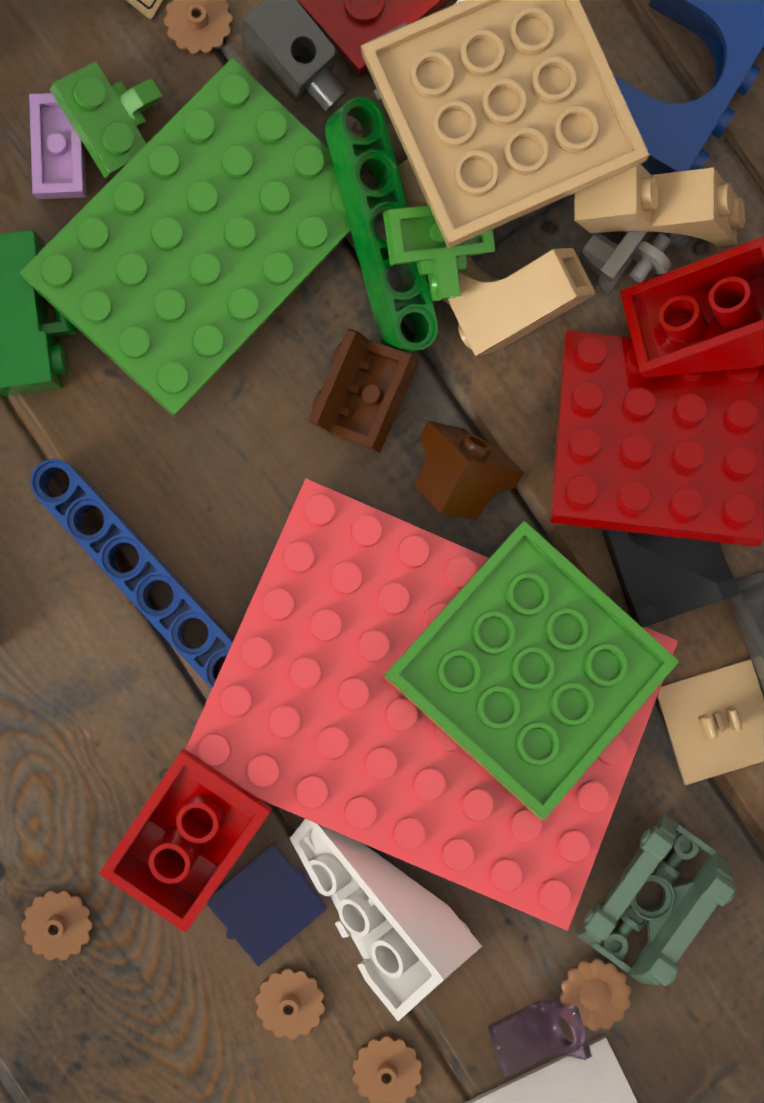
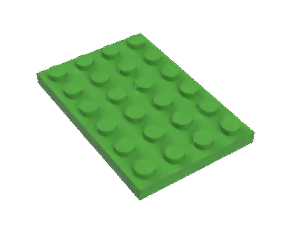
[20,57,369,418]

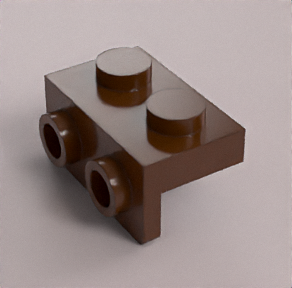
[310,329,419,453]

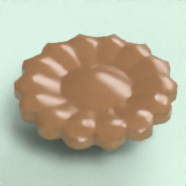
[164,0,233,55]
[21,890,93,961]
[560,958,631,1031]
[255,967,325,1040]
[352,1035,422,1103]

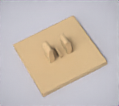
[657,659,764,785]

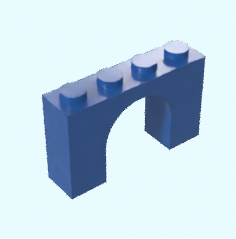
[613,0,764,175]

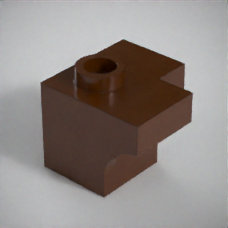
[414,420,524,520]

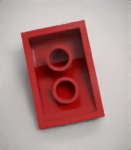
[620,236,764,378]
[99,748,272,933]

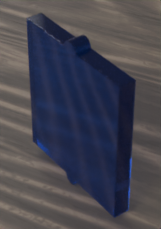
[207,843,327,966]

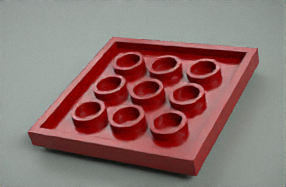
[550,330,764,547]

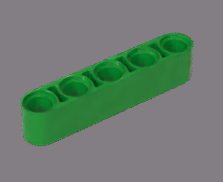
[325,97,438,353]

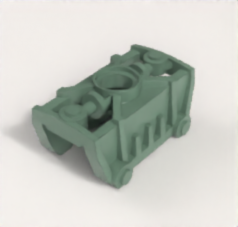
[576,812,736,986]

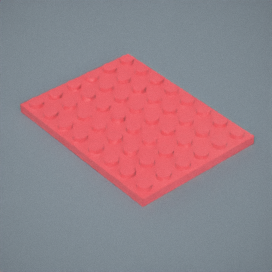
[186,478,678,931]

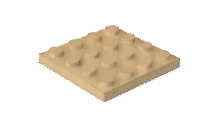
[361,0,649,248]

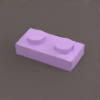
[29,93,87,199]

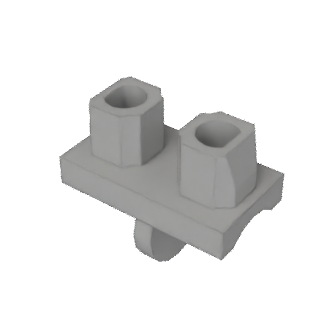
[581,231,672,293]

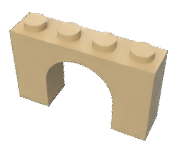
[397,159,596,356]

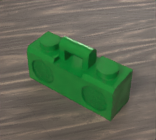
[0,230,78,397]

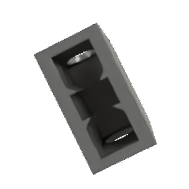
[242,0,348,112]

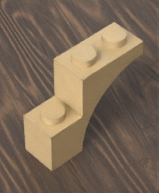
[574,164,745,247]

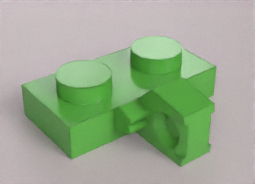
[50,61,163,179]
[383,205,495,301]

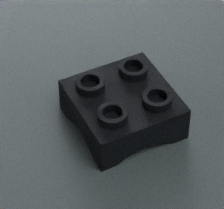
[602,530,740,628]

